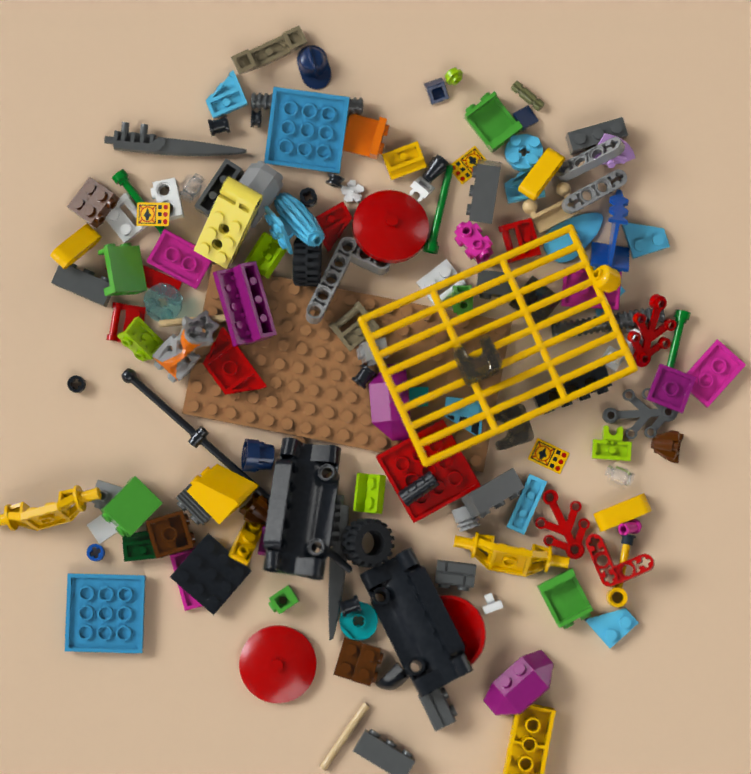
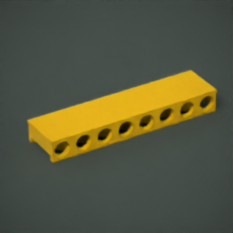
[503,704,556,774]

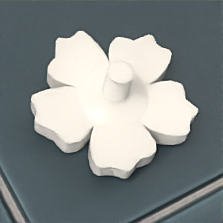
[341,180,364,202]

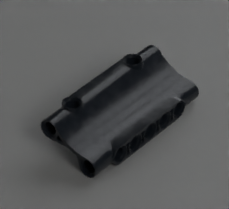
[263,437,341,580]
[360,548,473,698]

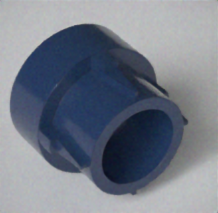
[241,439,274,472]

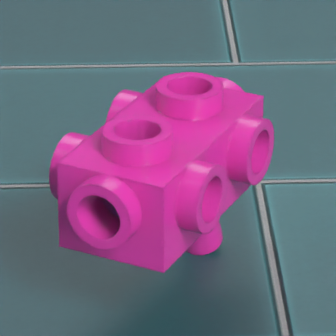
[454,221,493,264]

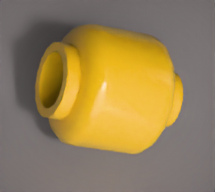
[592,265,621,293]

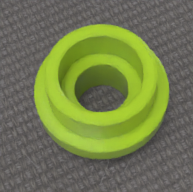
[445,67,463,85]

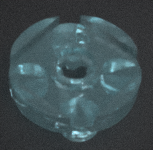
[144,283,183,322]

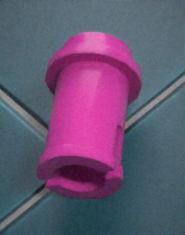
[618,519,642,535]

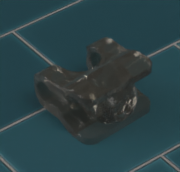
[453,335,503,385]
[493,404,534,450]

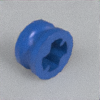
[86,544,105,561]

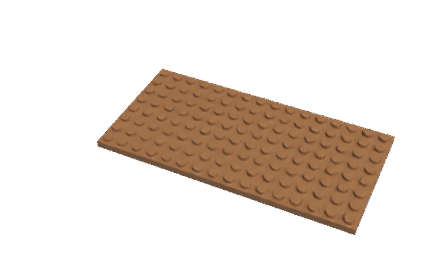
[182,264,512,472]

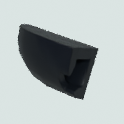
[376,663,409,690]

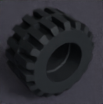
[293,238,322,286]
[341,518,395,568]

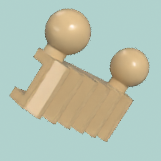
[522,182,580,234]

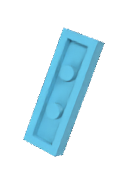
[506,474,547,535]

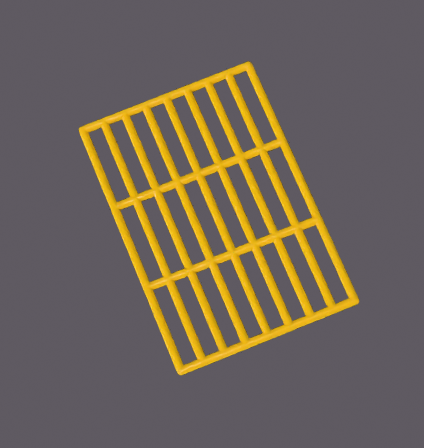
[358,224,638,467]

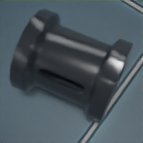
[208,116,230,136]
[300,188,317,208]
[351,364,376,389]
[338,595,362,617]

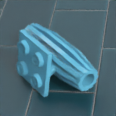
[264,192,324,255]

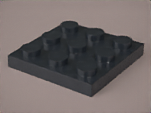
[170,533,251,615]

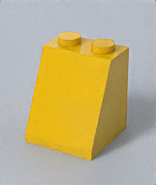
[187,464,258,524]

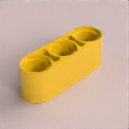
[518,147,565,201]
[50,223,102,270]
[593,493,652,532]

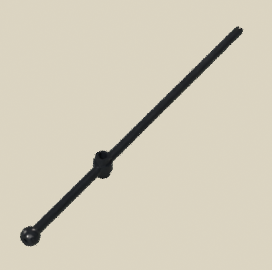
[121,368,352,573]

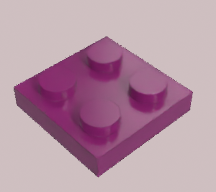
[646,363,697,414]

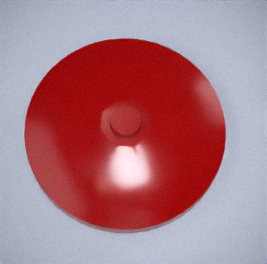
[352,190,429,263]
[440,595,486,665]
[239,625,317,703]

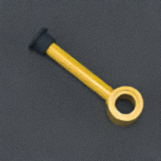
[606,534,636,607]

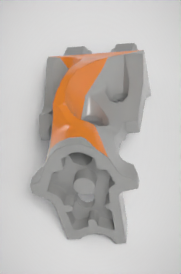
[152,310,220,383]

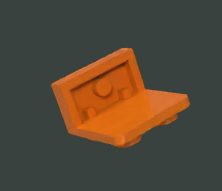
[343,114,390,159]

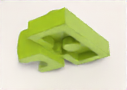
[591,425,632,461]

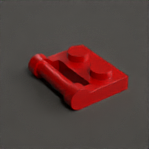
[498,218,541,264]
[106,302,147,343]

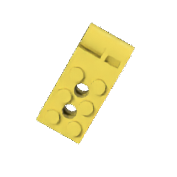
[193,177,263,269]

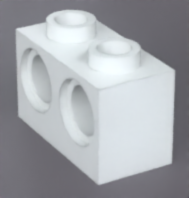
[150,177,184,221]

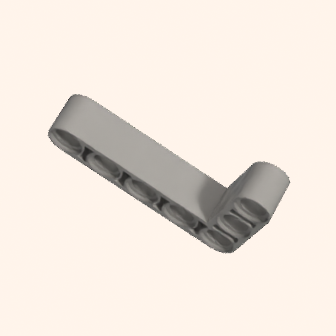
[306,237,391,324]

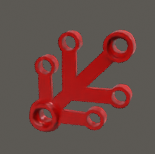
[627,294,676,367]
[535,490,590,559]

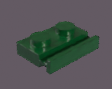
[122,531,163,562]

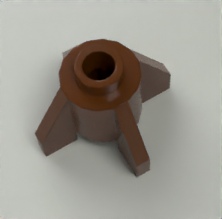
[651,430,684,463]
[239,491,269,524]

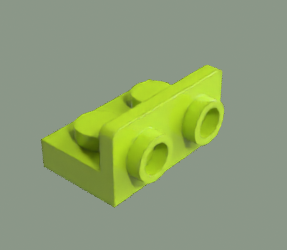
[117,316,164,362]
[353,473,386,514]

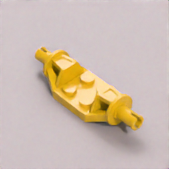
[0,485,102,531]
[453,532,570,577]

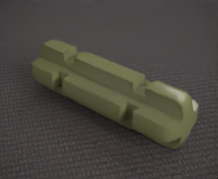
[511,81,544,111]

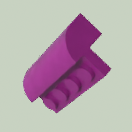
[213,261,277,347]

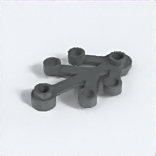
[602,388,678,439]

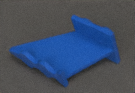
[590,189,629,272]

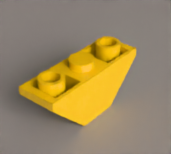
[228,521,265,566]

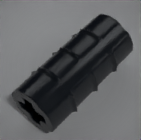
[398,471,439,507]

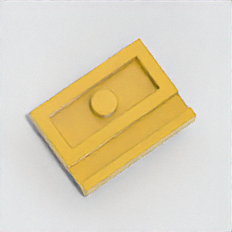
[382,141,427,180]

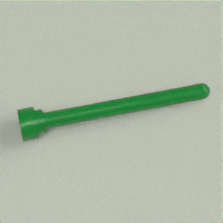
[423,165,454,254]
[112,169,166,234]
[667,309,691,368]

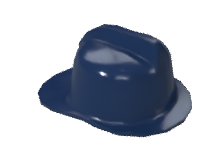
[297,45,331,89]

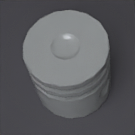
[452,506,481,532]

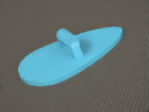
[543,213,603,263]

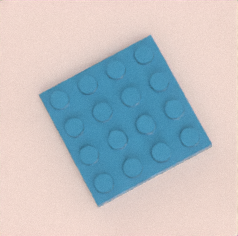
[264,87,350,173]
[65,573,146,653]

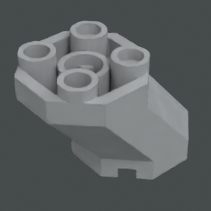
[239,161,283,228]

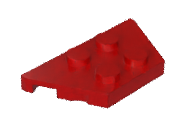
[203,327,267,395]

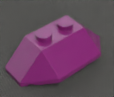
[369,363,410,441]
[483,650,554,716]

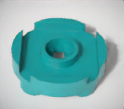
[339,601,378,640]

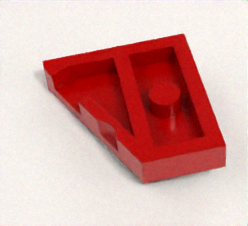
[315,202,352,252]

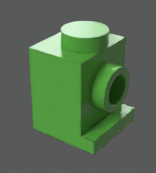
[452,285,474,315]
[268,585,300,614]

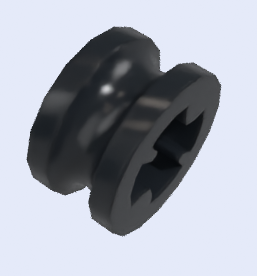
[251,110,262,128]
[326,174,345,188]
[67,375,86,393]

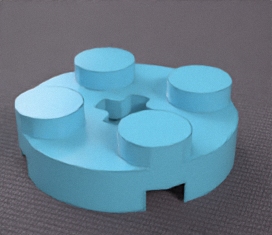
[505,134,543,172]

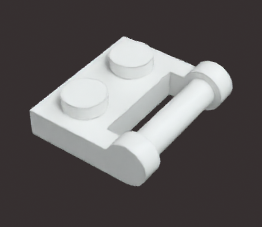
[105,193,147,243]
[416,259,467,305]

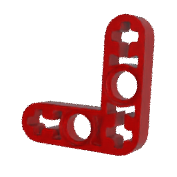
[586,534,655,587]

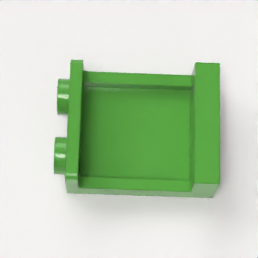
[464,91,523,153]
[98,243,147,296]
[100,476,162,537]
[537,568,594,629]

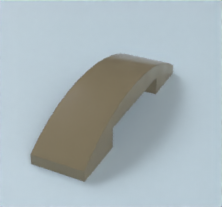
[231,26,308,75]

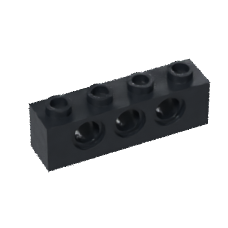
[533,365,612,414]

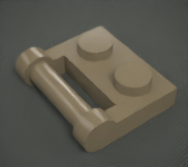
[329,301,380,352]

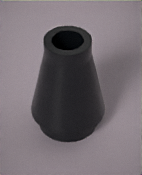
[422,154,449,183]

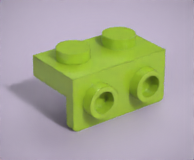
[244,232,287,279]

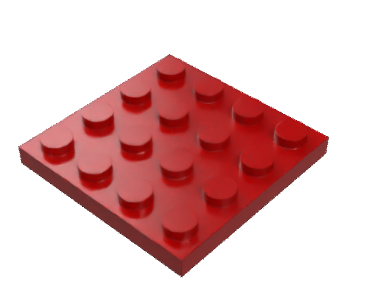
[376,419,481,523]

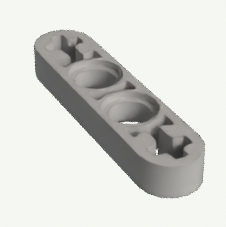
[556,137,625,182]
[562,169,627,214]

